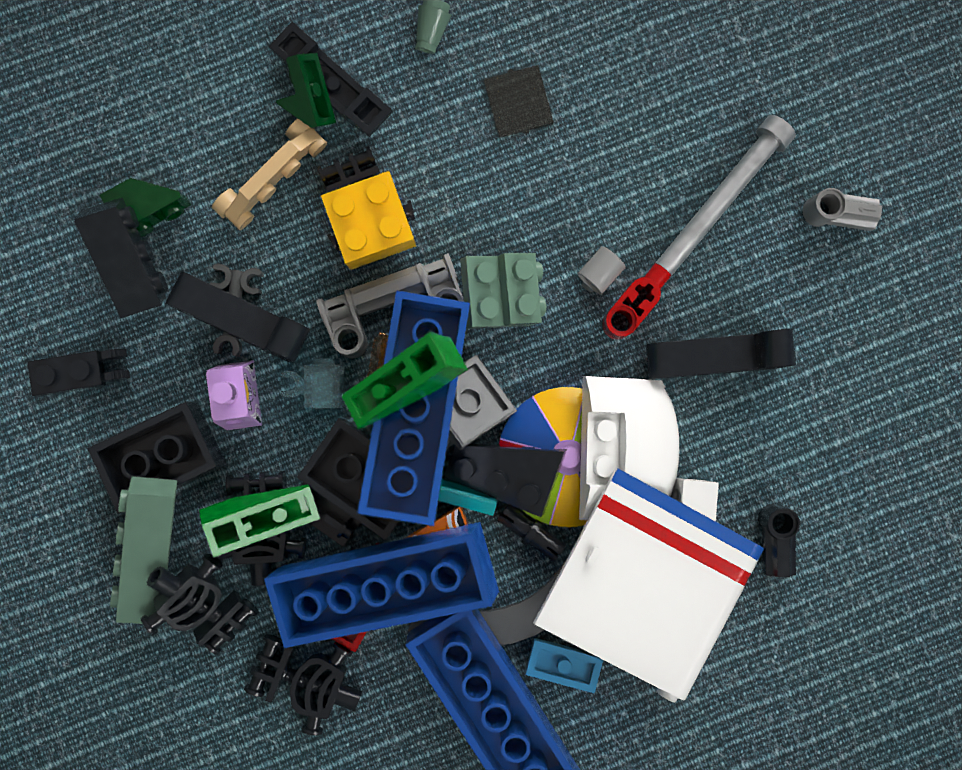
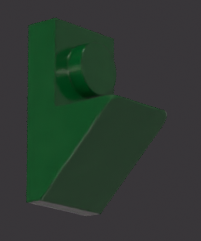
[276,53,336,128]

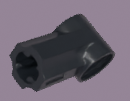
[758,503,800,577]

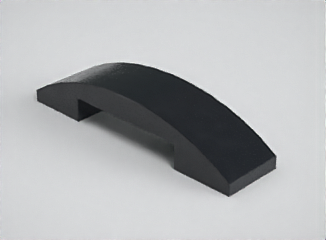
[269,21,393,137]

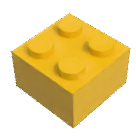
[321,171,416,270]

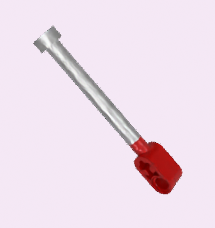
[602,115,796,339]

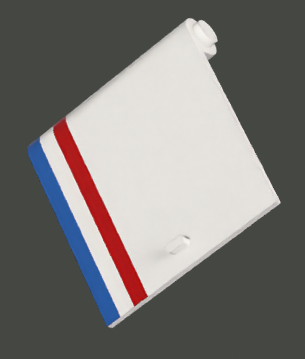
[533,468,765,703]

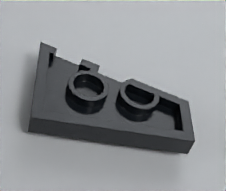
[444,444,567,517]

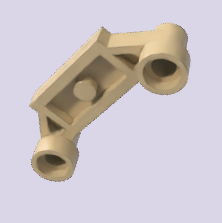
[212,118,327,230]

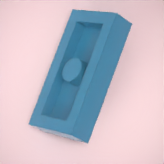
[525,638,603,694]

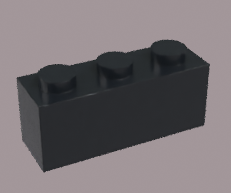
[74,197,168,318]

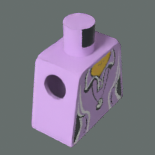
[206,360,262,430]

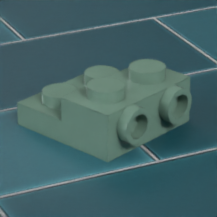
[460,253,546,329]

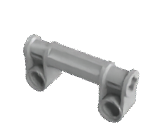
[316,253,464,359]

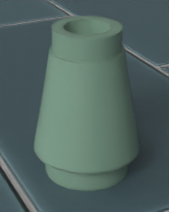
[415,0,452,54]

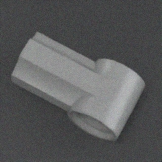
[803,188,882,231]
[577,246,625,295]

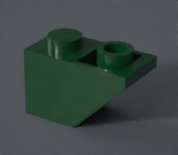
[100,178,191,237]

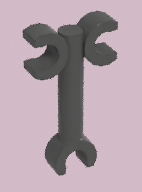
[211,263,264,357]

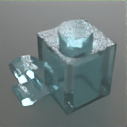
[281,359,345,409]

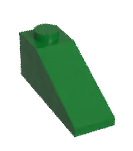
[341,333,468,428]
[199,484,320,557]

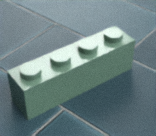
[110,476,178,624]

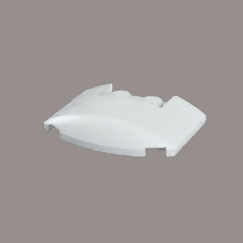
[579,376,680,520]

